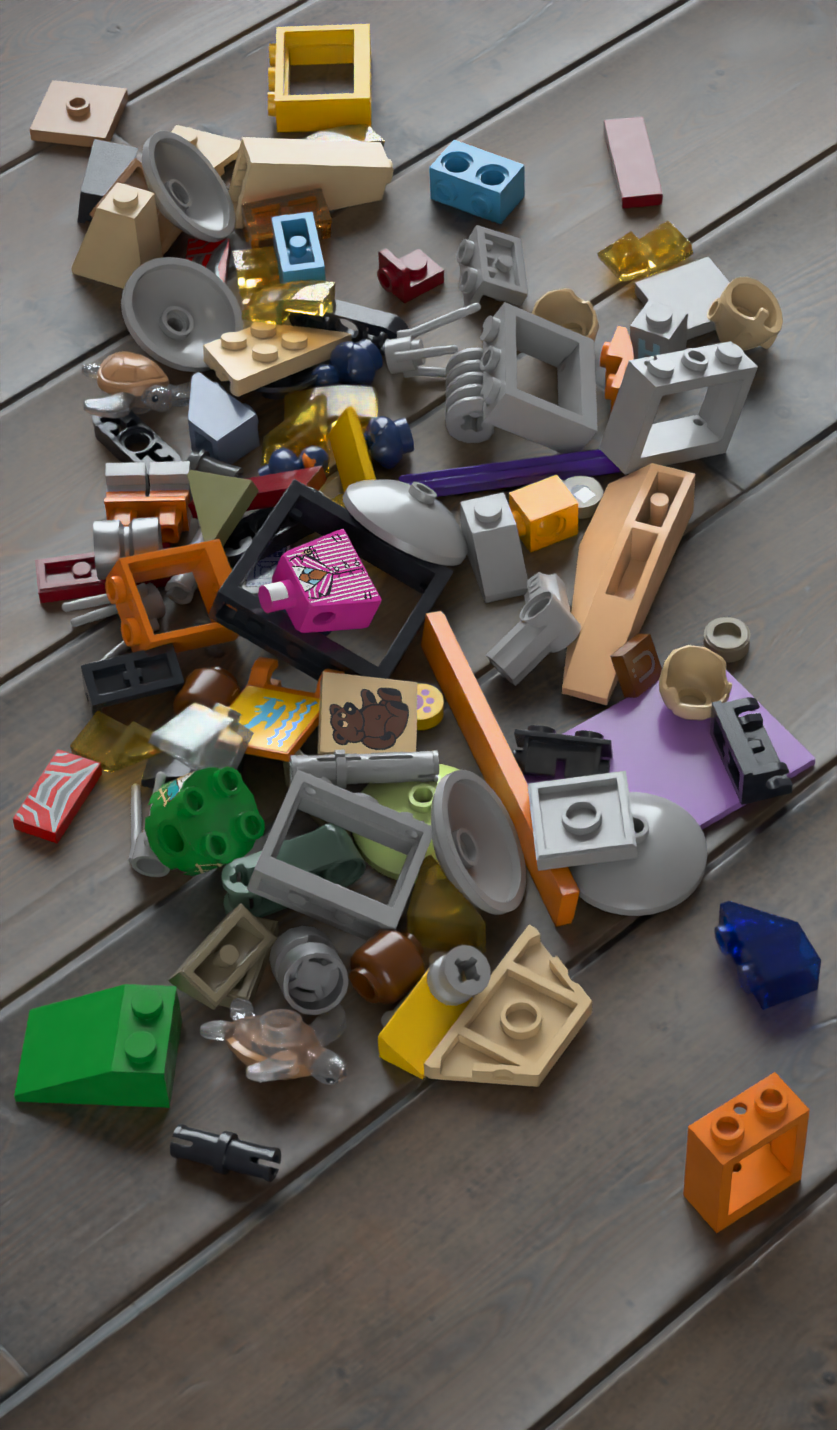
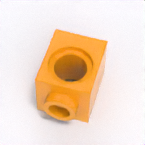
[509,474,578,553]

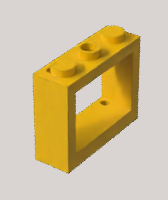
[268,24,372,132]

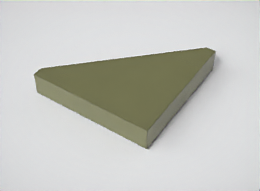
[187,470,259,547]

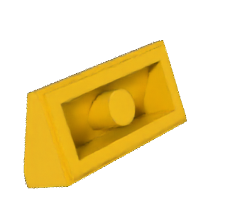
[329,406,376,493]
[378,969,473,1080]

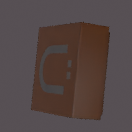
[610,634,662,698]

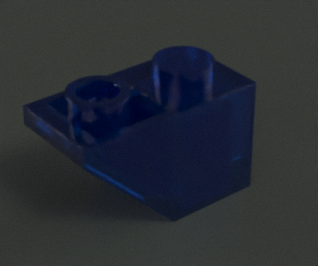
[714,901,821,1010]

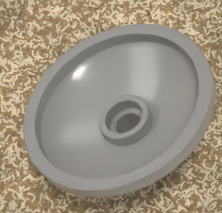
[142,131,235,242]
[121,257,243,372]
[343,479,468,566]
[431,770,526,915]
[569,792,707,916]

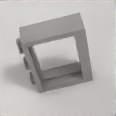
[480,302,598,454]
[599,341,758,475]
[246,770,432,940]

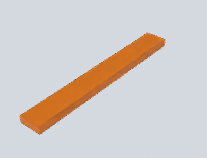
[421,611,580,927]

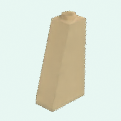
[229,137,393,228]

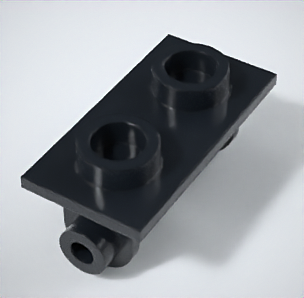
[513,725,613,779]

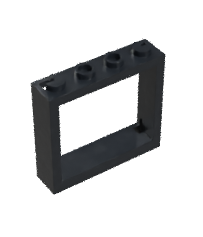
[208,479,453,681]

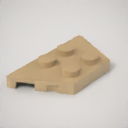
[203,321,351,397]
[424,925,592,1087]

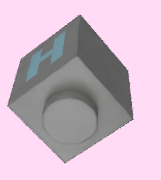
[630,300,688,360]

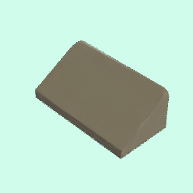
[168,904,277,1009]

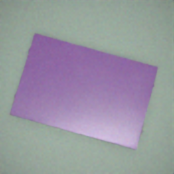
[520,670,815,834]

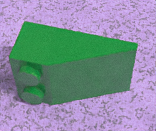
[14,984,182,1108]

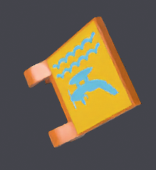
[203,657,345,762]

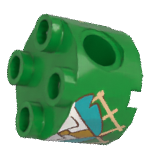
[145,766,265,876]

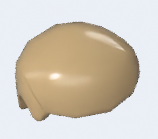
[532,288,600,342]
[659,645,732,721]

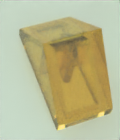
[261,392,331,472]
[407,855,486,954]

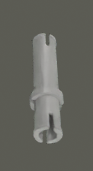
[290,750,439,789]

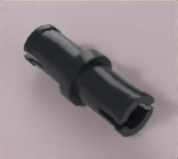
[170,1124,281,1182]

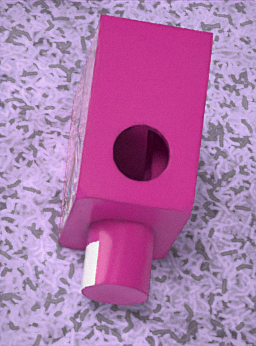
[258,529,382,633]

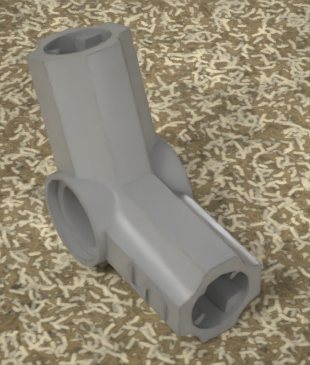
[486,572,581,686]

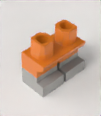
[104,461,193,543]

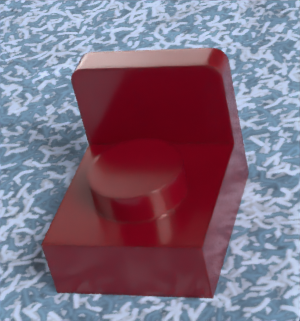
[377,248,444,304]

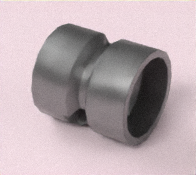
[93,517,163,580]
[269,926,349,1015]

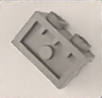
[456,225,528,307]

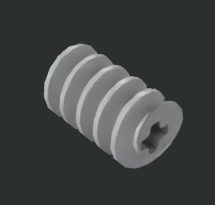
[445,347,495,443]

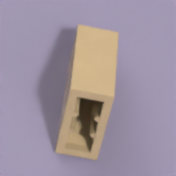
[71,182,163,289]

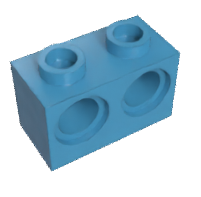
[429,140,525,224]

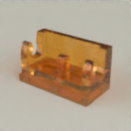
[241,188,332,255]

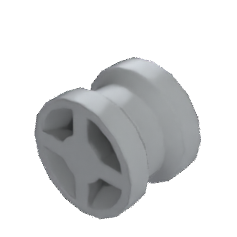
[427,945,491,1006]

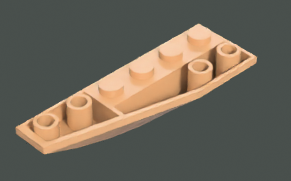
[562,463,695,705]

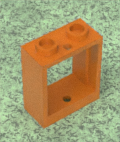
[105,539,239,653]
[683,1072,810,1234]

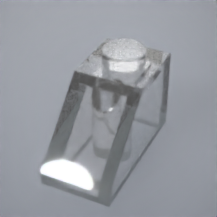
[148,703,254,770]

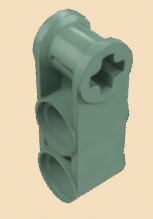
[221,823,366,918]

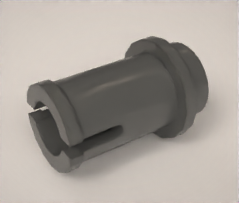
[187,450,244,479]

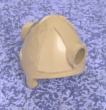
[707,277,783,350]

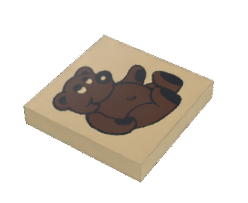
[318,672,417,755]

